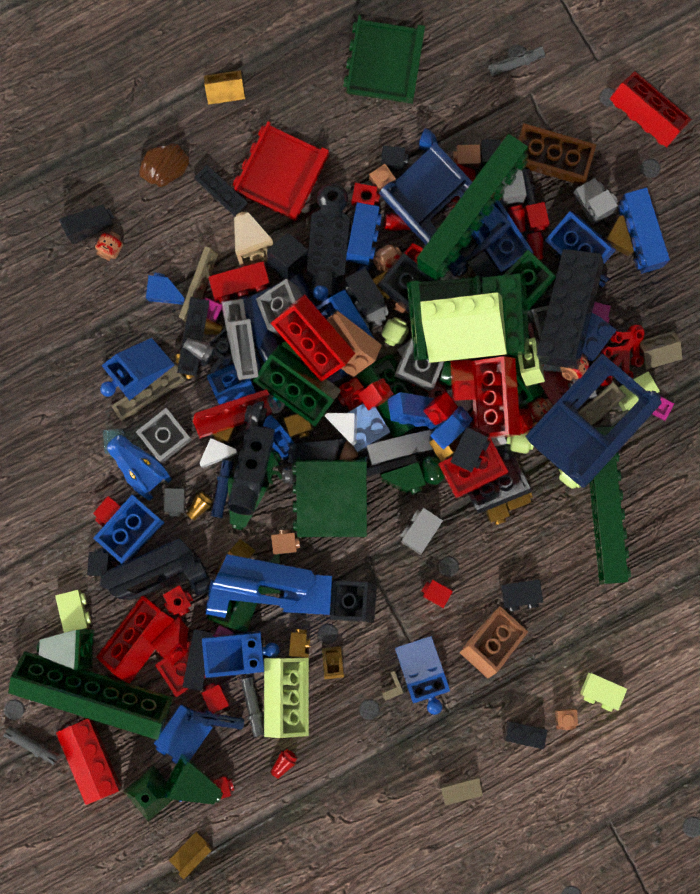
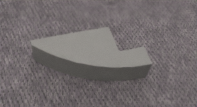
[222,299,258,380]
[367,429,435,465]

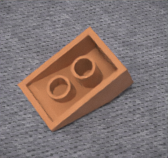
[326,311,382,377]
[459,606,528,678]

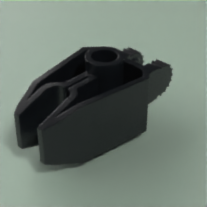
[201,328,232,373]

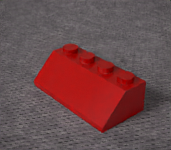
[609,71,692,148]
[270,294,356,382]
[471,356,521,438]
[96,595,175,684]
[56,719,122,805]

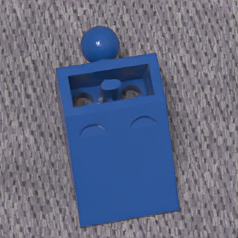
[313,285,374,339]
[100,338,175,401]
[202,631,280,678]
[395,636,450,715]

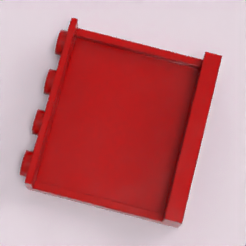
[233,122,329,221]

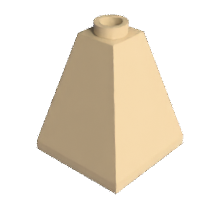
[234,212,273,267]

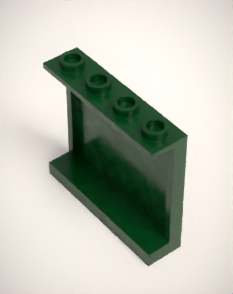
[343,15,425,104]
[407,276,483,361]
[292,457,367,537]

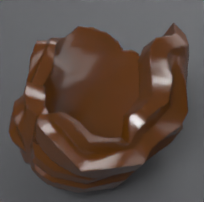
[139,143,189,187]

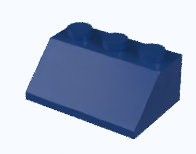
[545,211,617,263]
[93,495,165,564]

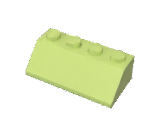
[264,658,309,738]

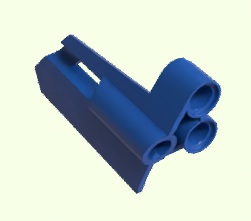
[205,554,316,618]

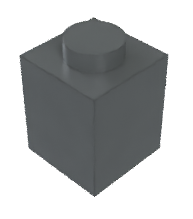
[164,488,186,517]

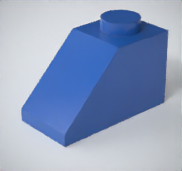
[146,273,185,305]
[430,405,473,450]
[264,414,294,460]

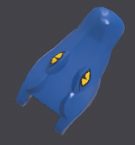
[107,435,172,501]

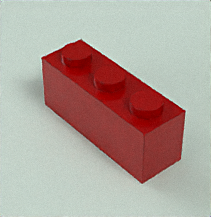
[208,261,270,303]

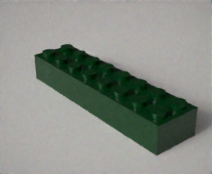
[417,133,528,281]
[589,426,631,585]
[8,651,173,740]

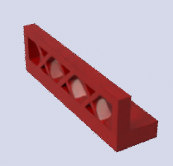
[193,389,272,438]

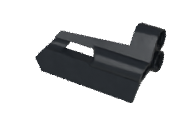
[99,538,211,600]

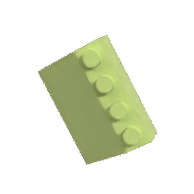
[421,293,507,363]

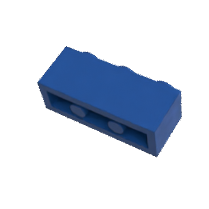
[346,202,382,265]
[388,392,440,429]

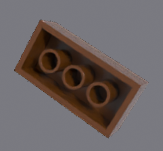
[518,123,597,185]

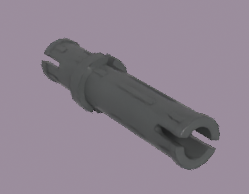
[488,46,545,77]
[241,677,264,737]
[3,726,60,766]

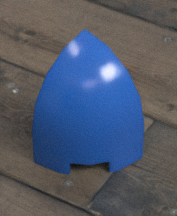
[419,128,438,151]

